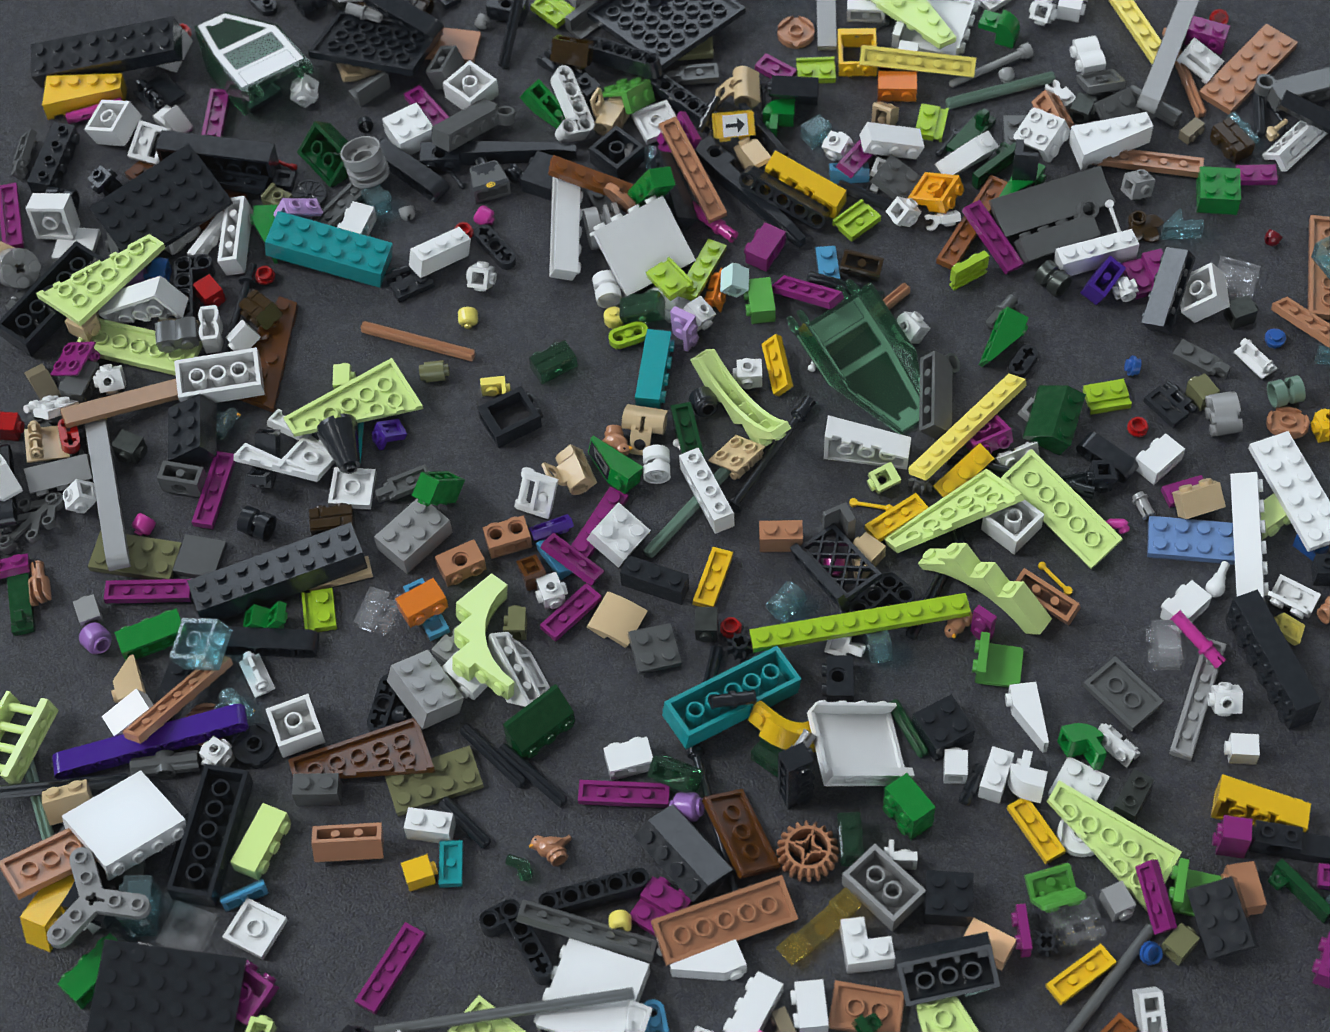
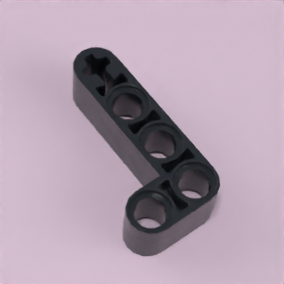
[174,254,216,321]
[839,572,915,614]
[479,899,553,985]

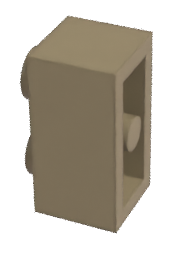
[1178,117,1205,145]
[770,1006,796,1032]

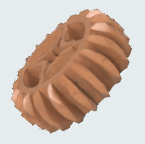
[777,820,839,882]

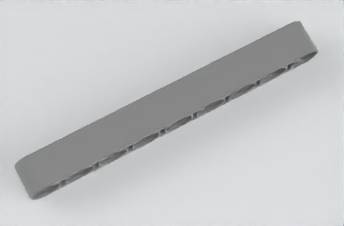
[1136,0,1199,114]
[85,419,131,572]

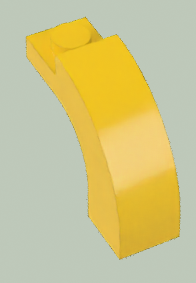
[748,701,816,752]

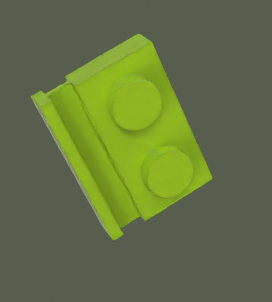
[530,0,575,29]
[796,57,836,84]
[916,104,949,143]
[832,199,881,242]
[949,250,989,290]
[646,257,694,301]
[1083,379,1132,415]
[301,588,337,632]

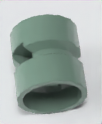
[1267,375,1306,408]

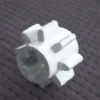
[1112,277,1139,302]

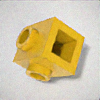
[1311,409,1330,443]

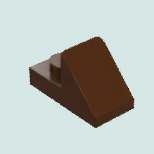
[516,554,546,591]

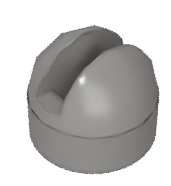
[474,13,490,30]
[998,67,1015,83]
[398,205,415,221]

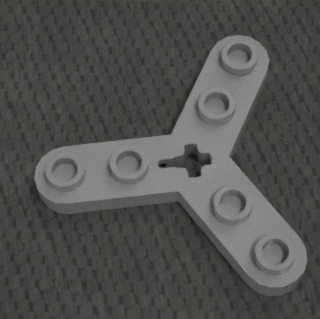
[47,847,151,949]

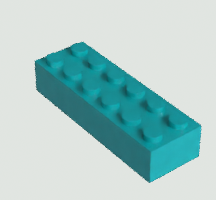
[265,211,393,288]
[662,646,801,749]

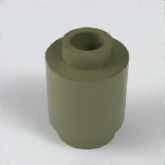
[419,360,450,383]

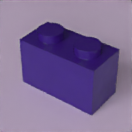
[1080,255,1126,305]

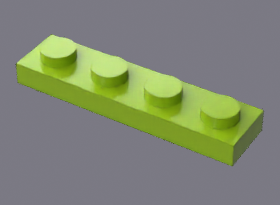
[679,239,727,301]

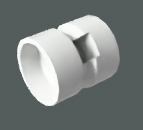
[592,270,622,308]
[643,445,671,484]

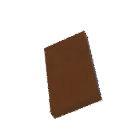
[702,789,781,879]

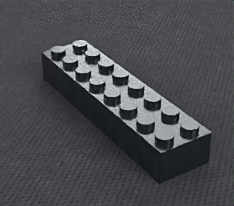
[31,16,183,88]
[187,522,368,627]

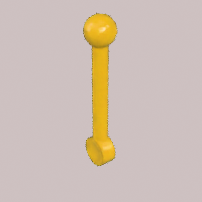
[849,498,893,511]
[1038,562,1073,596]

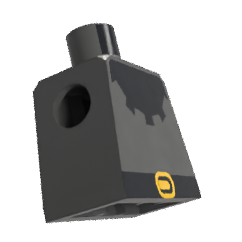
[470,157,511,204]

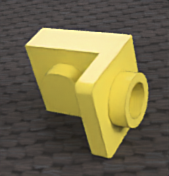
[480,376,511,396]
[1274,612,1305,646]

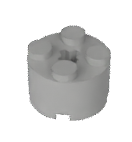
[0,248,41,288]
[1205,391,1243,437]

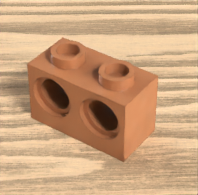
[1032,89,1074,128]
[483,515,532,559]

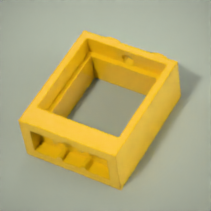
[837,28,877,77]

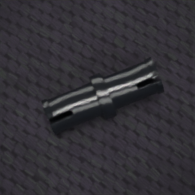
[709,690,756,709]

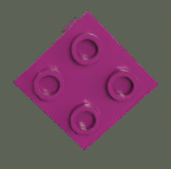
[50,341,100,376]

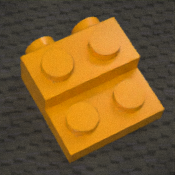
[908,172,964,213]

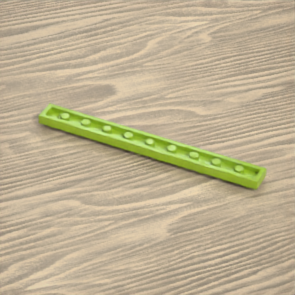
[749,593,971,653]

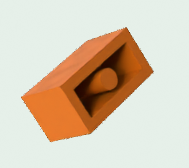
[877,71,917,102]
[395,578,448,628]

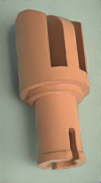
[28,560,52,606]

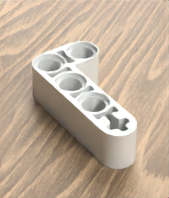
[550,65,595,143]

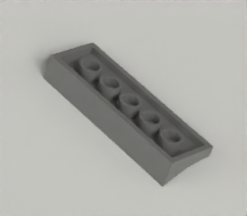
[989,166,1116,237]

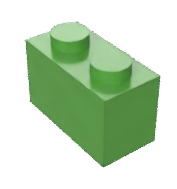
[743,277,776,324]

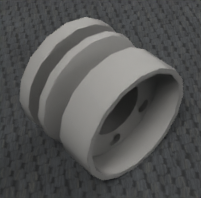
[340,136,390,188]
[583,202,622,250]

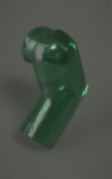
[505,854,533,882]

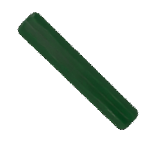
[889,699,929,758]

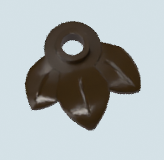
[1128,210,1164,243]

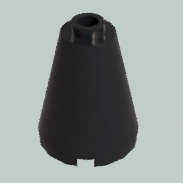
[317,413,360,474]

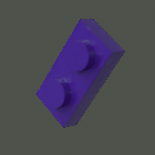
[528,514,574,541]

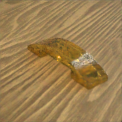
[776,887,862,966]

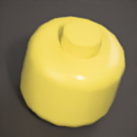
[604,306,624,329]
[458,307,478,329]
[608,910,632,932]

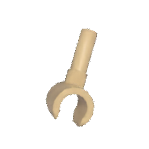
[1266,119,1288,142]

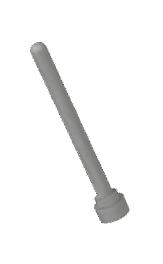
[949,42,1034,87]

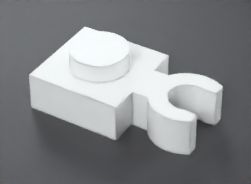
[1045,80,1076,110]

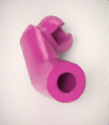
[1105,518,1130,534]

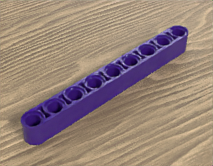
[52,704,248,780]

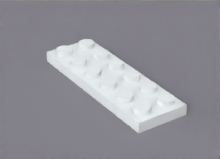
[1248,431,1330,552]

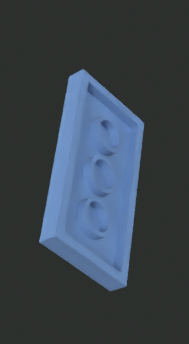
[1147,516,1235,565]

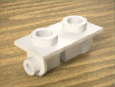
[1234,338,1278,379]
[994,442,1039,475]
[239,651,275,698]
[1098,723,1140,768]

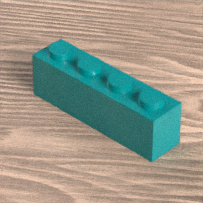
[635,329,675,409]

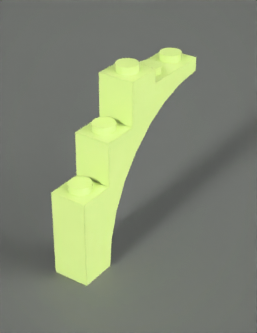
[690,349,791,446]
[918,543,1052,635]
[452,573,514,700]

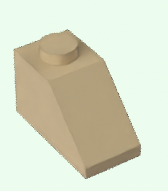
[872,101,899,125]
[733,137,771,169]
[65,311,101,342]
[852,532,886,579]
[111,655,146,703]

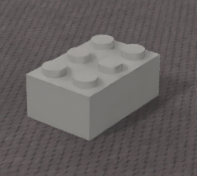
[374,499,453,574]
[387,650,464,729]
[842,844,926,931]

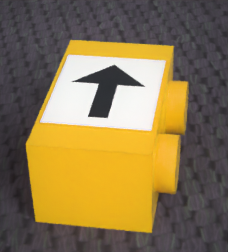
[712,110,755,142]

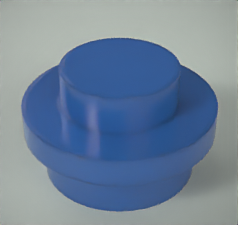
[1265,328,1286,348]
[1124,355,1141,376]
[1140,941,1163,965]

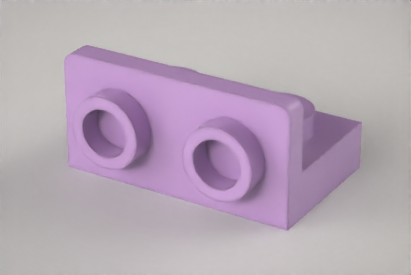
[273,198,323,220]
[670,306,699,352]

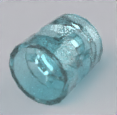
[766,581,807,623]

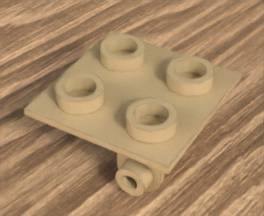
[24,420,70,463]
[708,435,765,480]

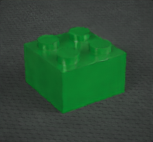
[1196,166,1241,215]
[883,773,936,840]

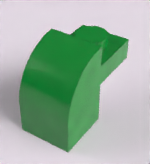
[978,9,1020,49]
[763,99,795,138]
[243,601,288,629]
[1057,723,1107,770]

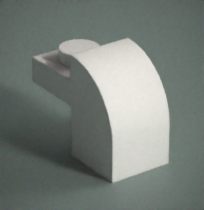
[1008,750,1047,803]

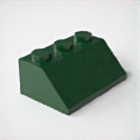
[297,121,349,188]
[1023,385,1086,456]
[503,684,575,760]

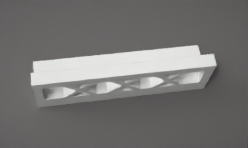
[1262,120,1328,171]

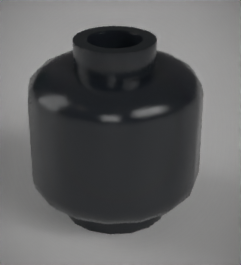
[689,386,719,417]

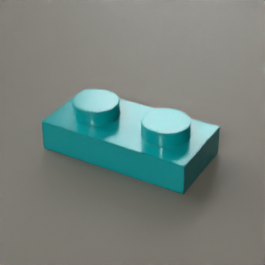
[439,840,463,887]

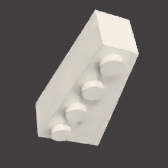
[1069,112,1153,171]
[98,276,188,324]
[824,415,911,470]

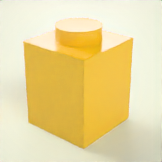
[401,854,438,892]

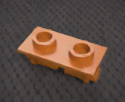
[704,268,726,312]

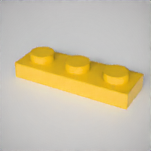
[762,334,793,397]
[933,443,995,498]
[864,493,929,542]
[693,547,733,607]
[1007,798,1066,865]
[1046,944,1117,1005]

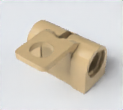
[715,66,761,109]
[590,87,630,136]
[622,404,668,456]
[542,444,597,495]

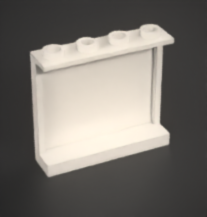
[892,0,980,56]
[589,195,696,298]
[807,700,915,786]
[62,770,186,881]
[534,938,650,1032]

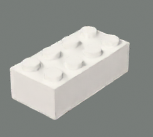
[174,347,265,403]

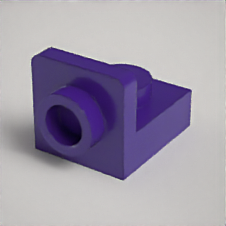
[372,419,407,450]

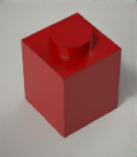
[193,274,226,307]
[0,412,25,441]

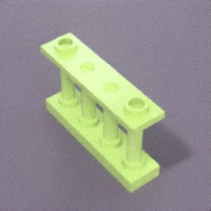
[0,691,59,784]

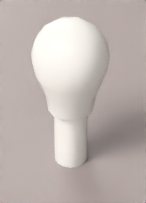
[1205,561,1230,598]

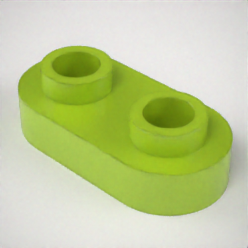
[609,321,648,349]

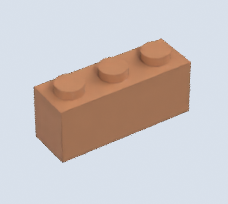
[1015,568,1081,626]
[312,822,384,862]

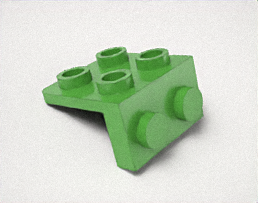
[602,77,656,114]
[972,632,1023,688]
[1168,858,1222,917]
[1024,863,1087,913]

